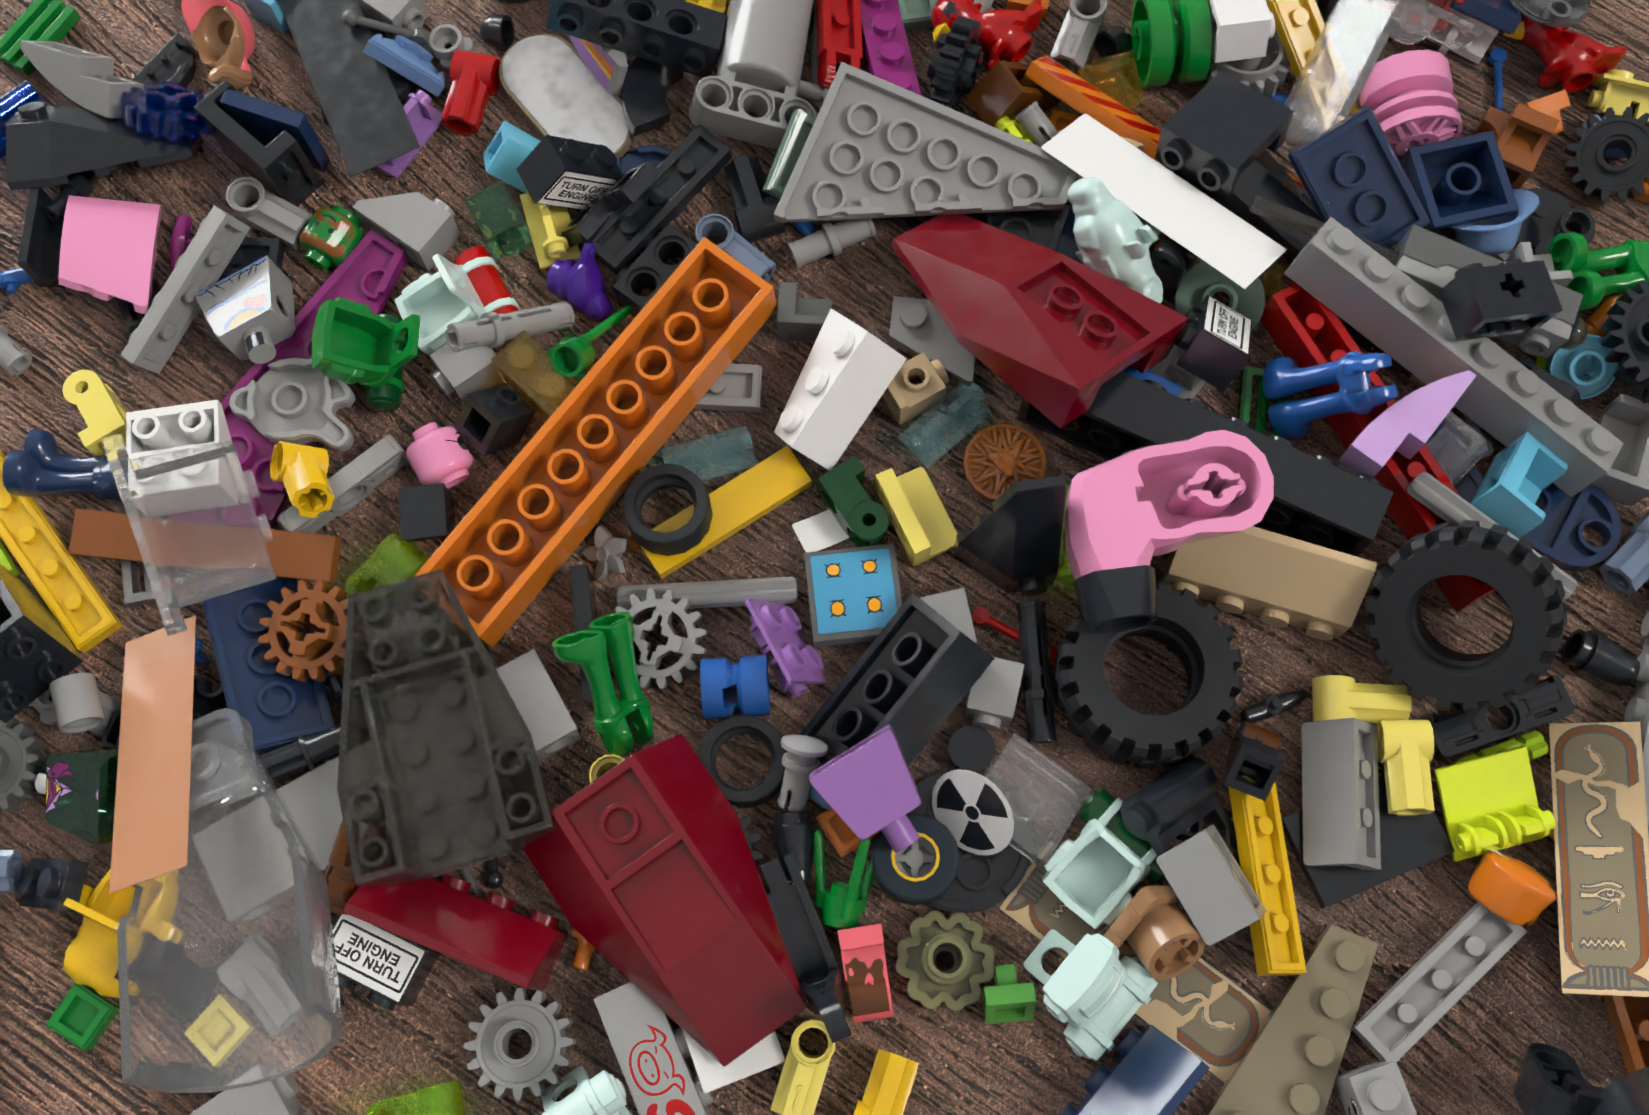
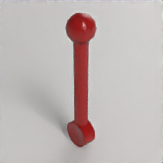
[972,606,1058,662]

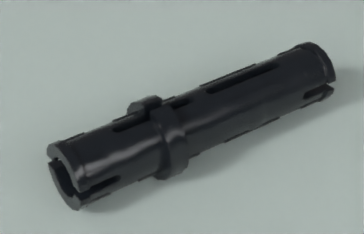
[1016,601,1057,744]

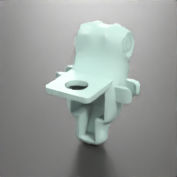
[1067,177,1163,303]

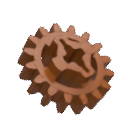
[258,580,365,683]

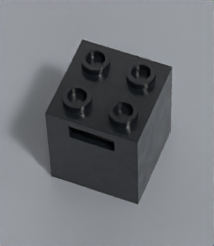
[0,564,83,723]

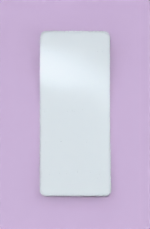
[792,510,849,553]

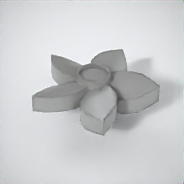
[582,526,627,581]

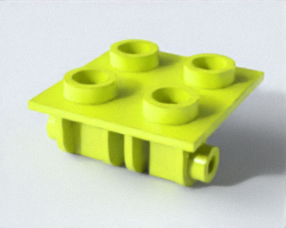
[1434,746,1556,862]

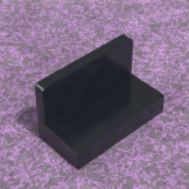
[18,188,65,287]

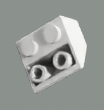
[126,400,240,516]

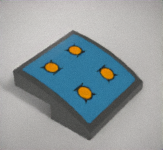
[804,543,902,647]

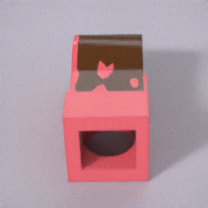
[838,923,893,1024]

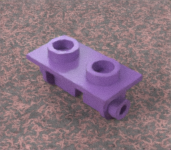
[376,90,442,179]

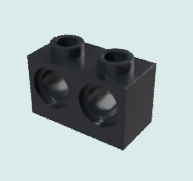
[613,224,697,317]

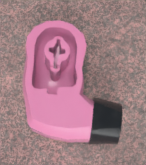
[1064,430,1274,633]

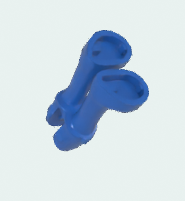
[1262,350,1398,441]

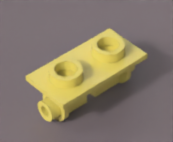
[1588,69,1649,123]
[519,189,580,270]

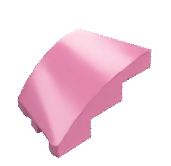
[58,195,161,314]

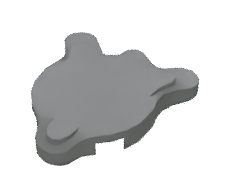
[229,358,355,452]

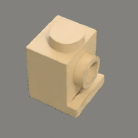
[881,352,949,425]

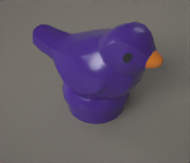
[547,243,613,326]

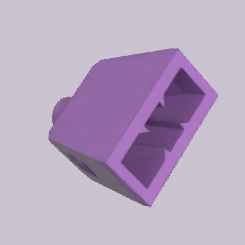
[809,724,921,852]

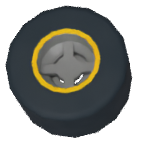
[871,813,960,906]

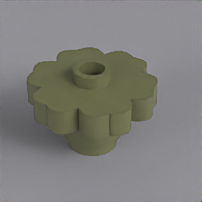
[895,911,995,1012]

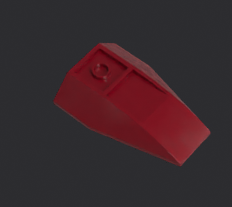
[521,734,808,1067]

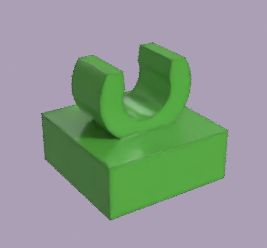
[982,964,1036,1025]

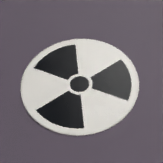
[932,769,1014,856]

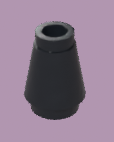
[1561,629,1640,685]
[770,810,817,881]

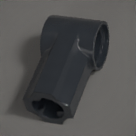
[724,155,785,243]

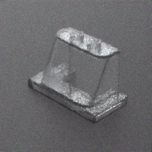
[102,433,276,636]

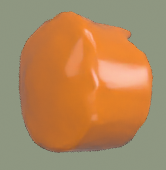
[1468,850,1557,927]

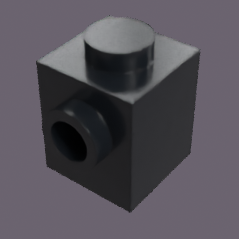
[454,383,536,456]

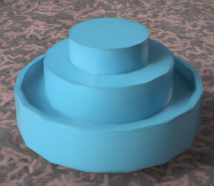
[1545,332,1619,400]

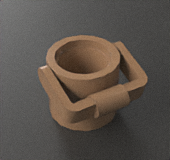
[1103,885,1205,980]

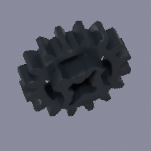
[927,15,985,110]

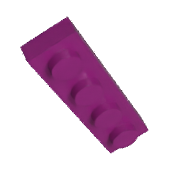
[861,0,922,96]

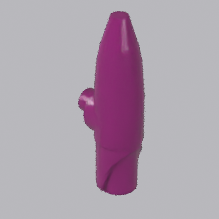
[170,215,192,273]

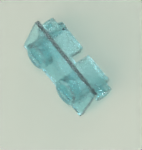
[898,382,992,469]
[661,425,758,491]

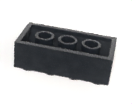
[800,593,995,766]

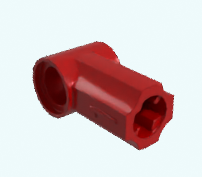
[441,50,501,136]

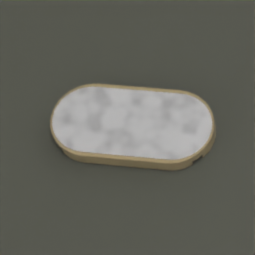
[499,33,632,159]

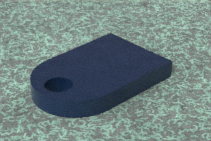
[1524,483,1622,571]

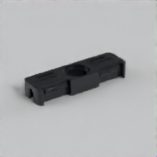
[1427,675,1575,761]

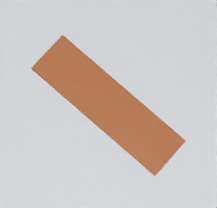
[109,615,196,894]

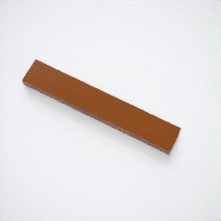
[68,508,342,583]

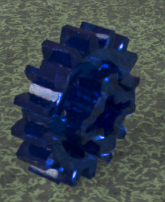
[121,81,210,141]

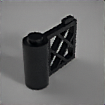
[1121,756,1241,924]

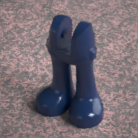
[2,429,130,502]

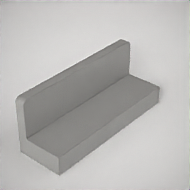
[1301,718,1381,870]

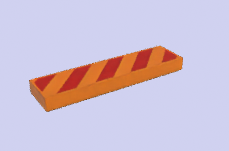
[1025,55,1166,167]

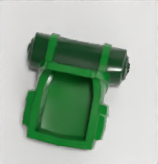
[312,297,420,412]

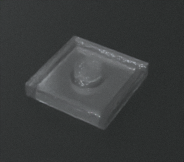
[984,733,1091,868]

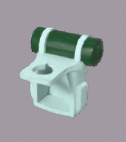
[1042,788,1166,929]

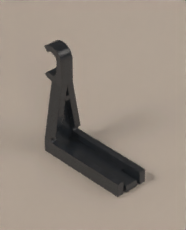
[760,851,852,1043]

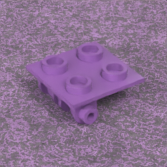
[744,598,827,698]

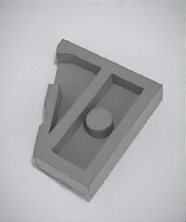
[889,296,975,388]

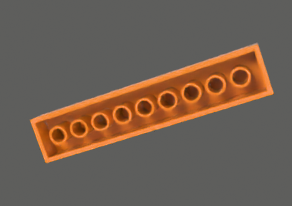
[410,237,777,648]

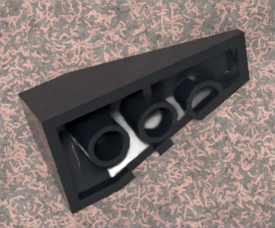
[1174,149,1324,259]
[954,475,1067,596]

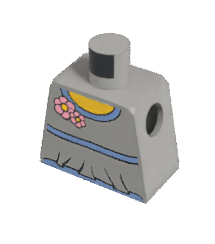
[195,255,296,364]

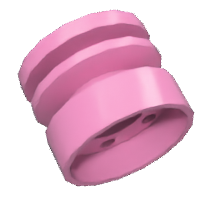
[1356,50,1462,161]

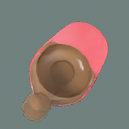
[181,0,256,89]

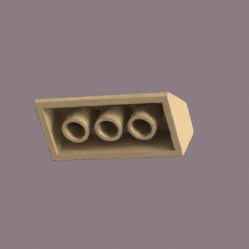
[1161,526,1377,640]

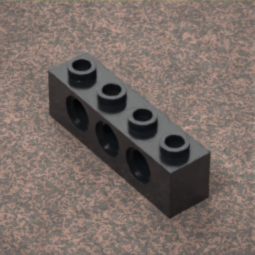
[546,0,727,78]

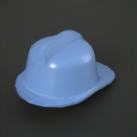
[1450,189,1540,257]

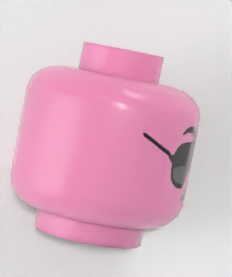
[406,422,474,489]

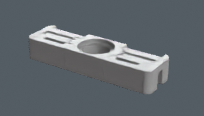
[277,434,410,534]

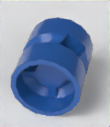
[700,655,770,720]

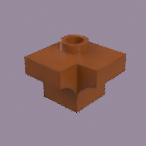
[1472,103,1559,189]

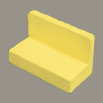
[874,467,958,567]

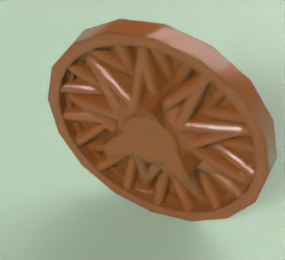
[963,423,1047,502]

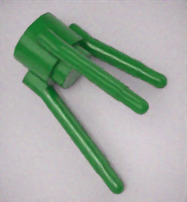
[546,305,633,382]
[813,830,874,929]

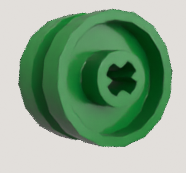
[1131,0,1212,88]

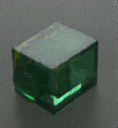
[464,181,532,260]

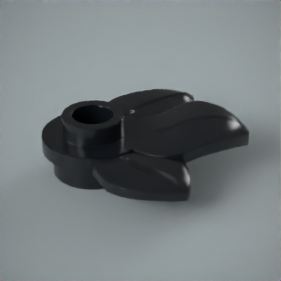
[1517,188,1595,255]

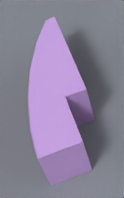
[1338,370,1477,477]

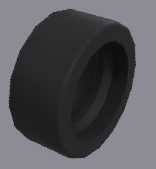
[622,463,713,556]
[698,715,787,808]

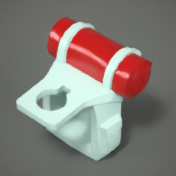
[394,246,520,355]

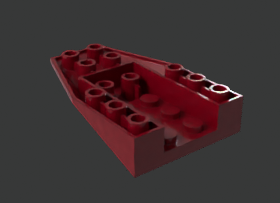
[891,214,1189,429]

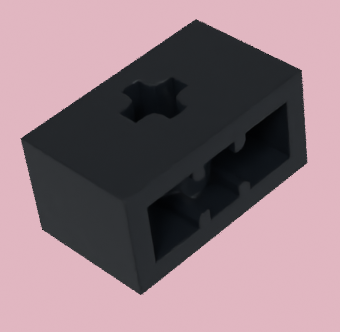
[1439,259,1563,341]

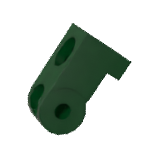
[817,455,889,547]

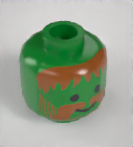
[299,205,364,272]

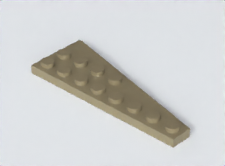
[1204,924,1379,1115]

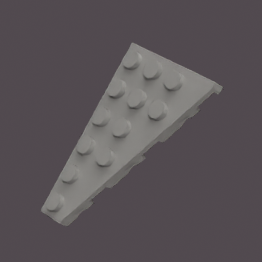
[774,62,1078,223]

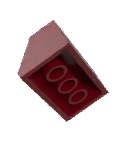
[343,855,569,989]

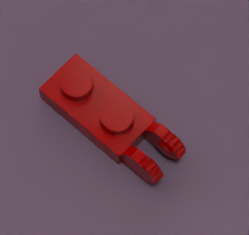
[816,0,863,89]

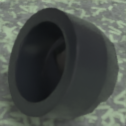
[479,14,515,49]
[1096,26,1132,64]

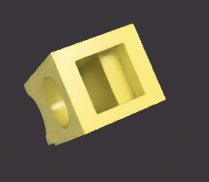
[62,370,127,456]

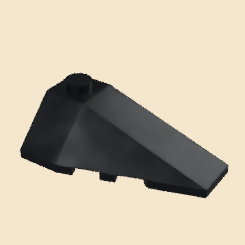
[6,102,203,190]

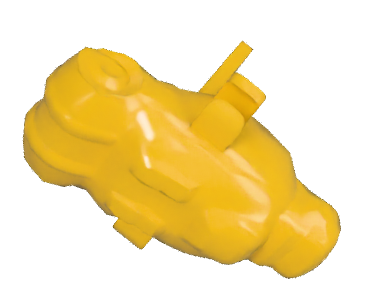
[62,869,181,999]

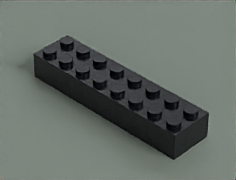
[1017,370,1394,556]

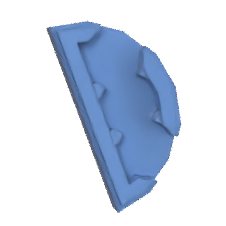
[362,34,445,97]

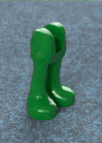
[1547,232,1649,312]
[551,612,654,757]

